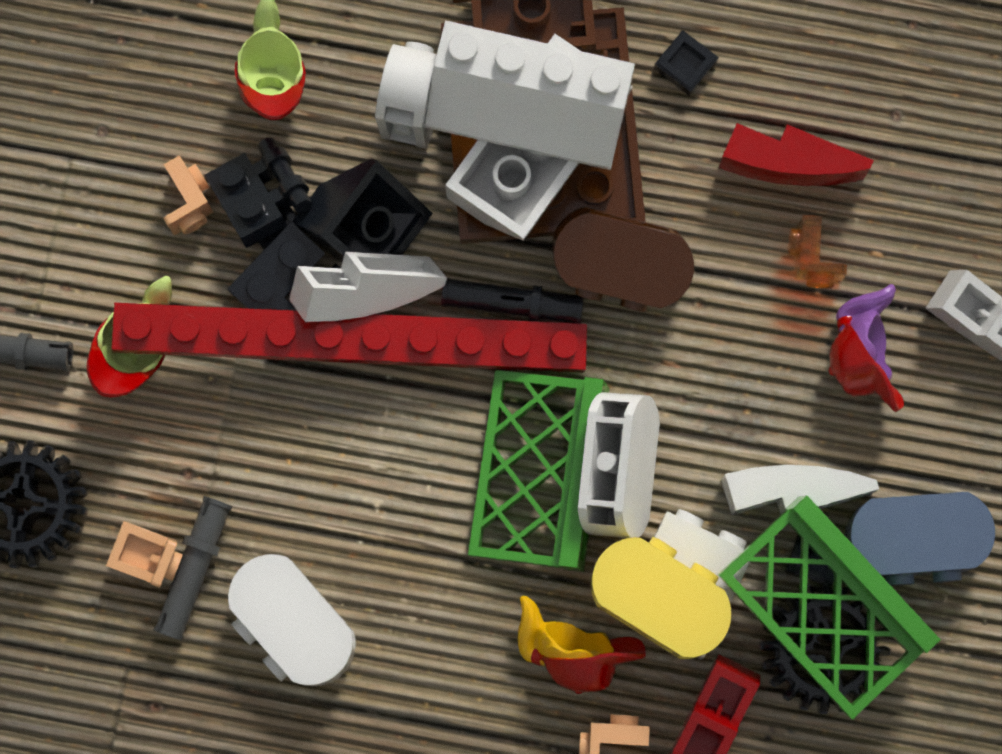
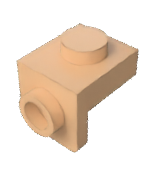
[163,155,214,235]
[106,521,183,588]
[579,714,650,754]

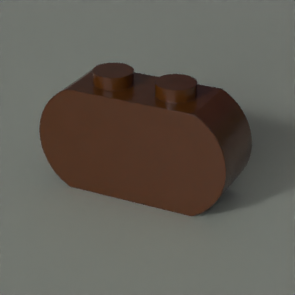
[552,207,694,312]

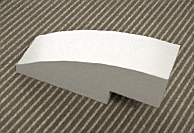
[289,252,447,322]
[925,270,1002,361]
[721,465,879,515]

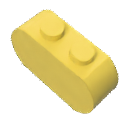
[591,537,731,659]

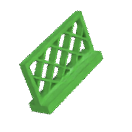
[468,370,610,573]
[718,495,941,720]

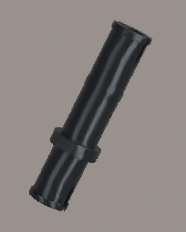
[441,277,584,324]

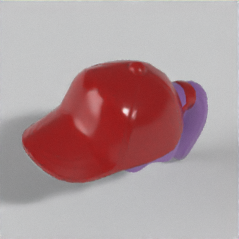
[828,284,904,412]

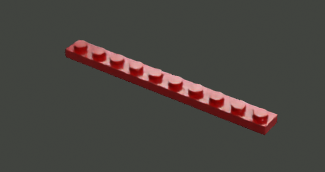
[112,302,587,373]

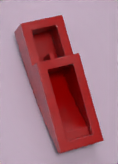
[718,123,874,186]
[670,654,761,754]

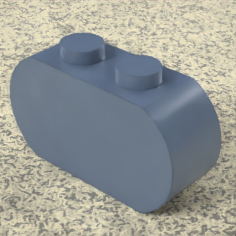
[845,492,995,586]

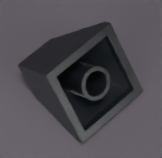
[292,158,433,262]

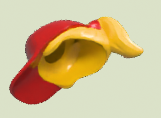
[518,596,646,694]

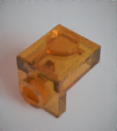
[788,215,847,289]

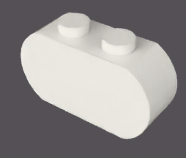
[375,42,437,149]
[578,392,660,538]
[228,554,356,686]

